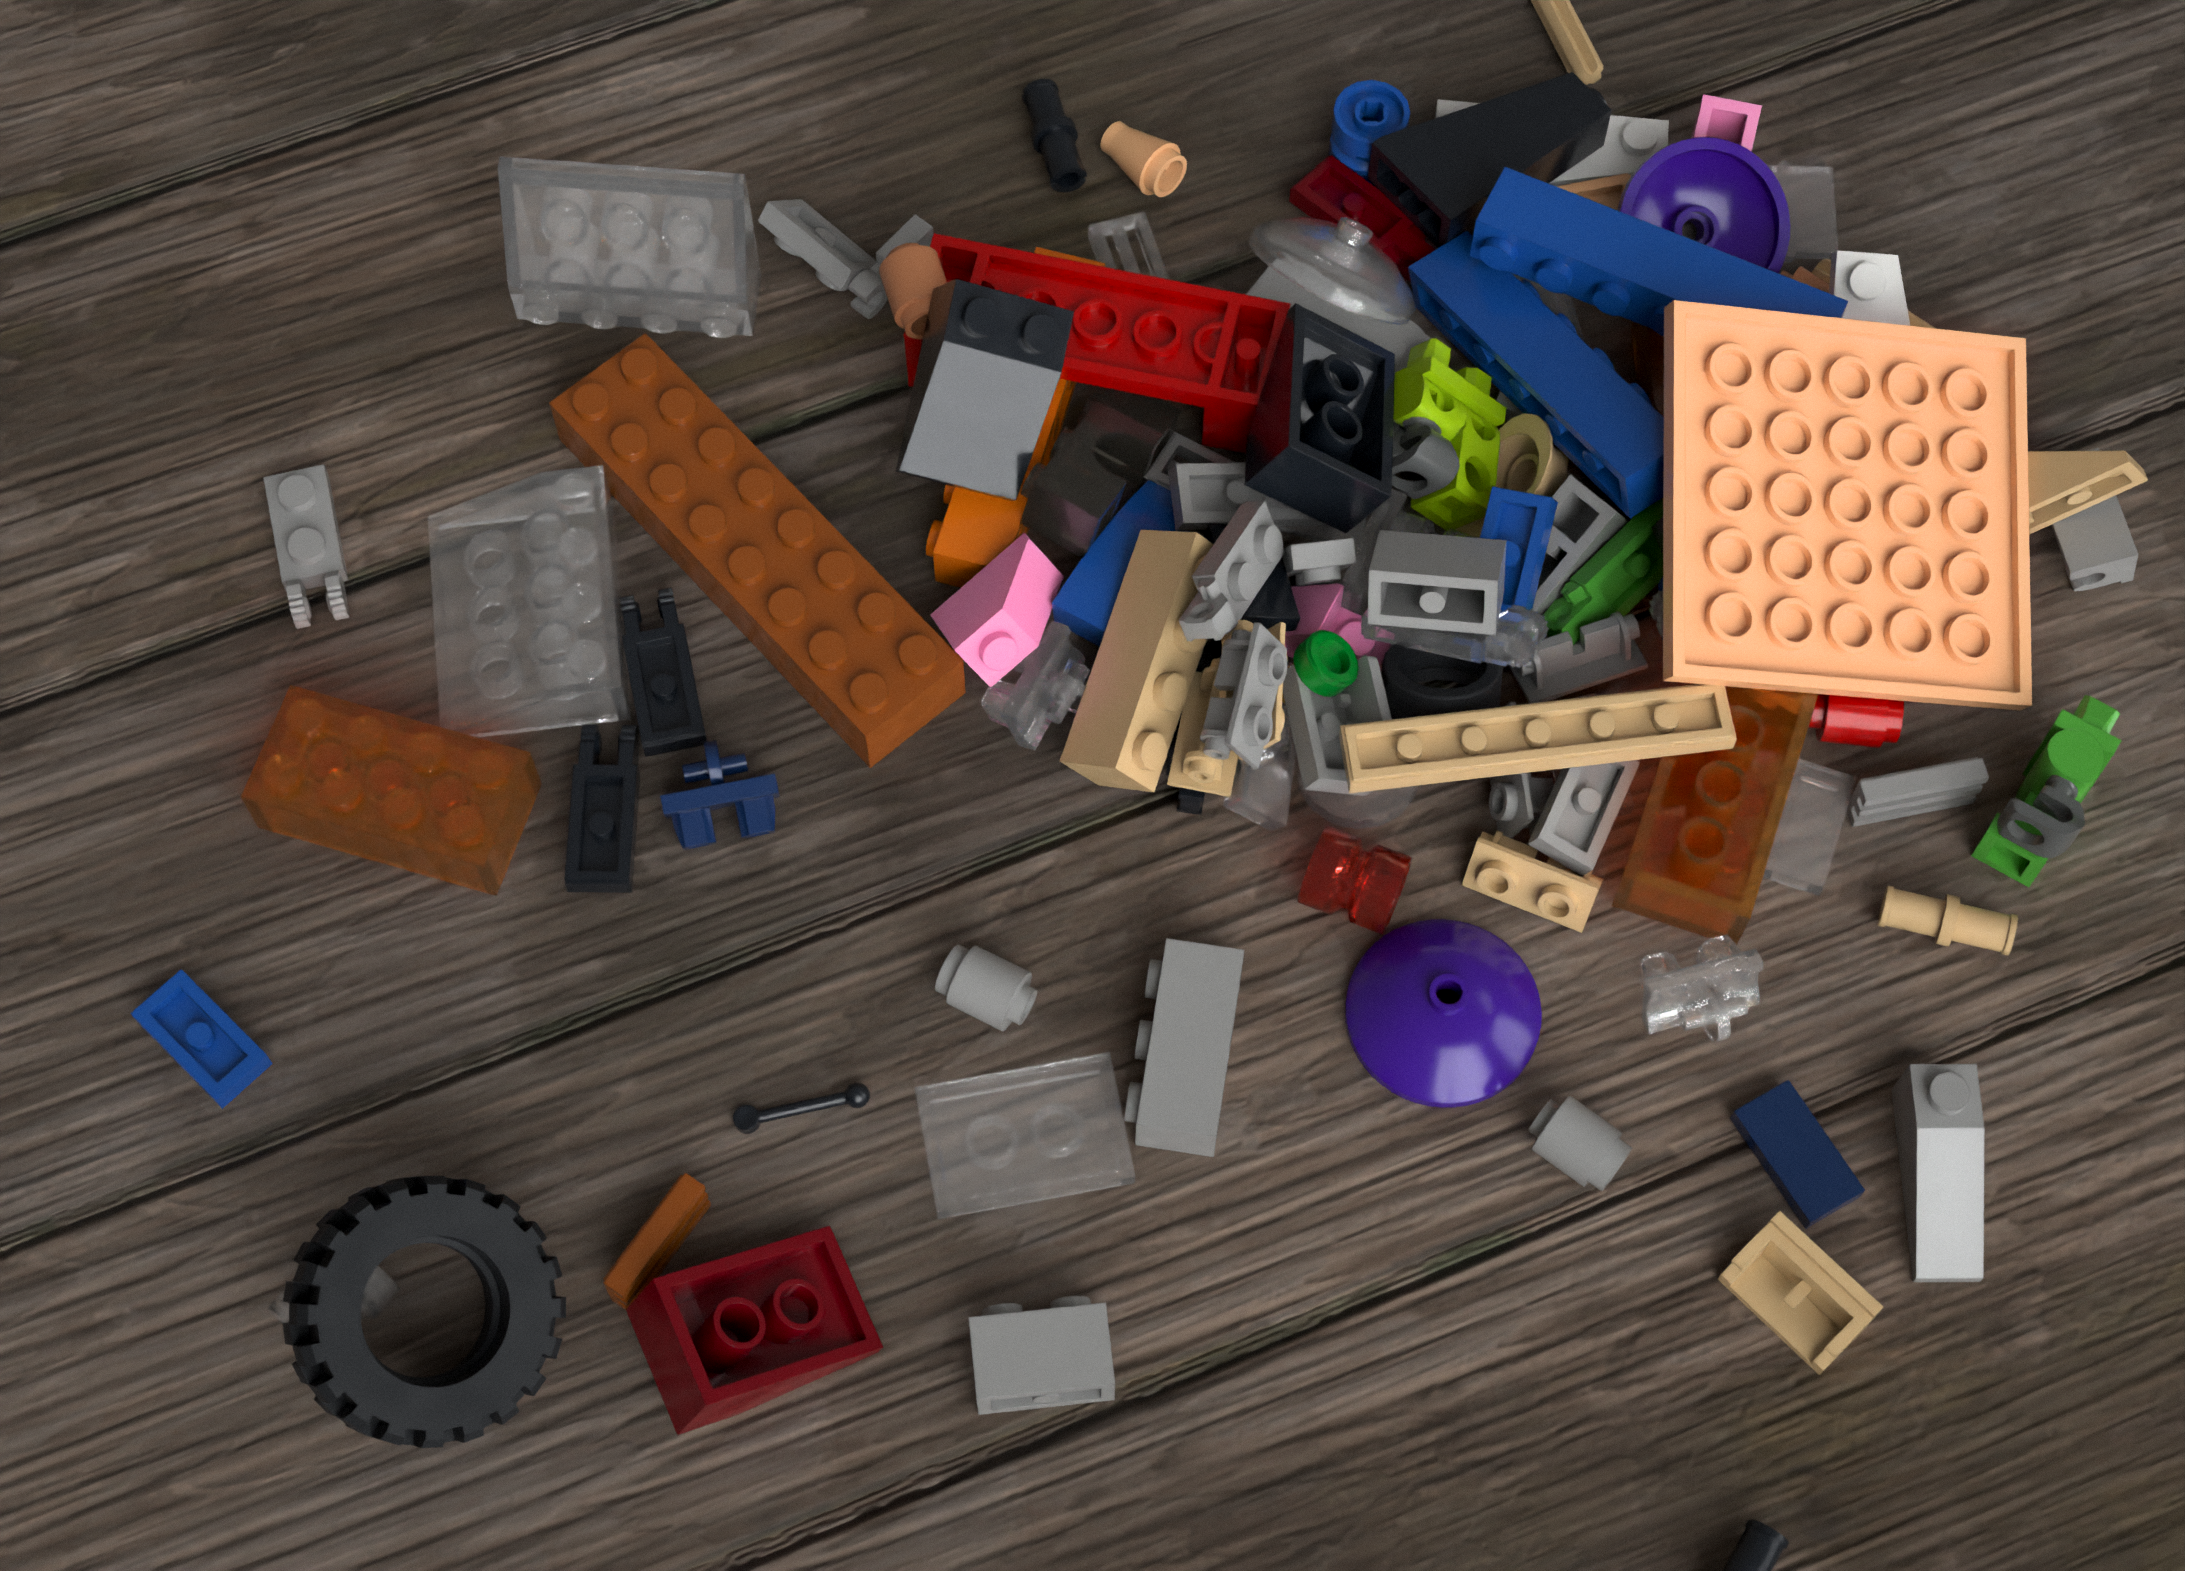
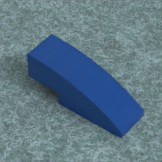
[1051,480,1190,647]

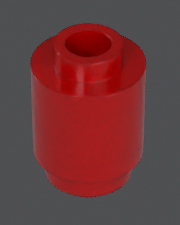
[1806,694,1904,748]

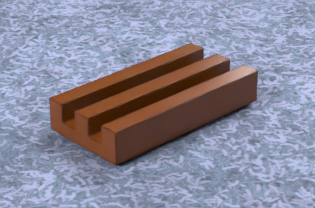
[603,1173,711,1310]

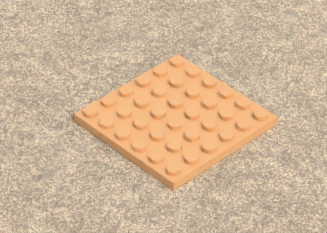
[1663,300,2032,711]

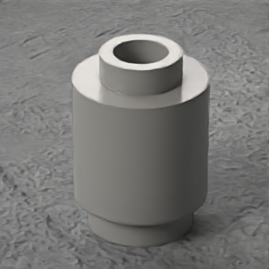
[935,944,1037,1031]
[1528,1096,1633,1191]

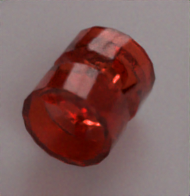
[1298,825,1413,935]

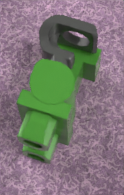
[1971,695,2122,887]

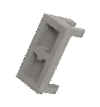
[2051,448,2139,591]

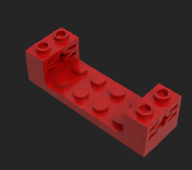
[904,233,1291,453]

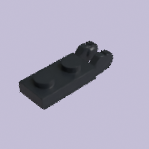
[620,587,707,757]
[564,724,640,893]

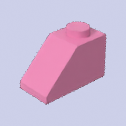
[930,532,1064,687]

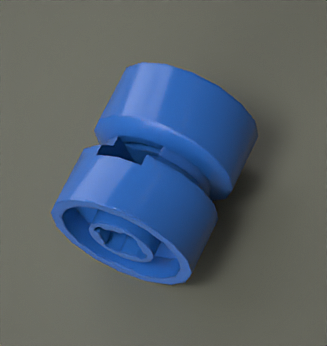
[1328,80,1410,189]

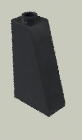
[1368,72,1612,248]

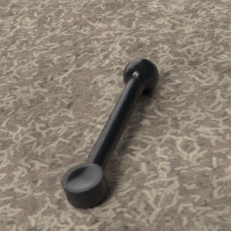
[733,1082,870,1134]

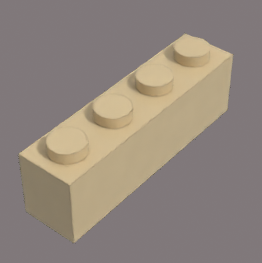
[1060,530,1214,792]

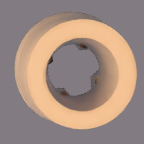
[1100,121,1187,197]

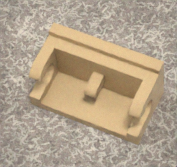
[1718,1211,1883,1375]

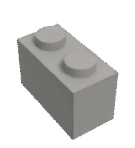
[1368,530,1507,635]
[968,1296,1115,1415]

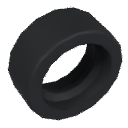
[1382,631,1503,719]

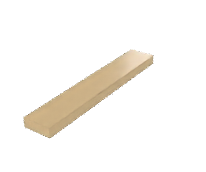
[1339,684,1737,793]

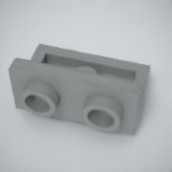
[1283,655,1392,796]

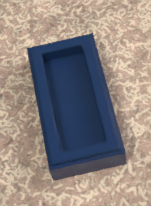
[1730,1080,1865,1229]

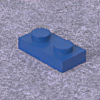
[1480,486,1558,624]
[130,969,273,1109]

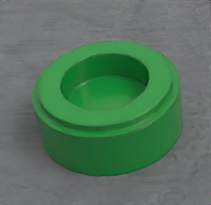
[1293,630,1359,697]

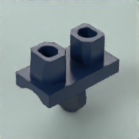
[660,740,780,850]

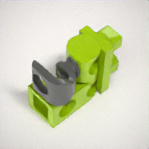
[1392,338,1507,532]

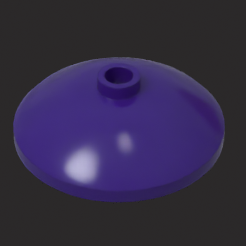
[1617,137,1791,273]
[1345,919,1542,1108]

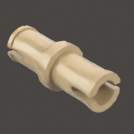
[1878,885,2018,955]

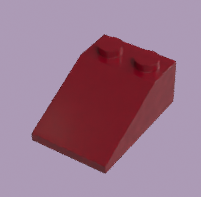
[626,1226,883,1435]

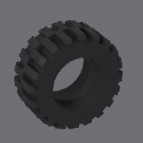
[282,1176,566,1448]

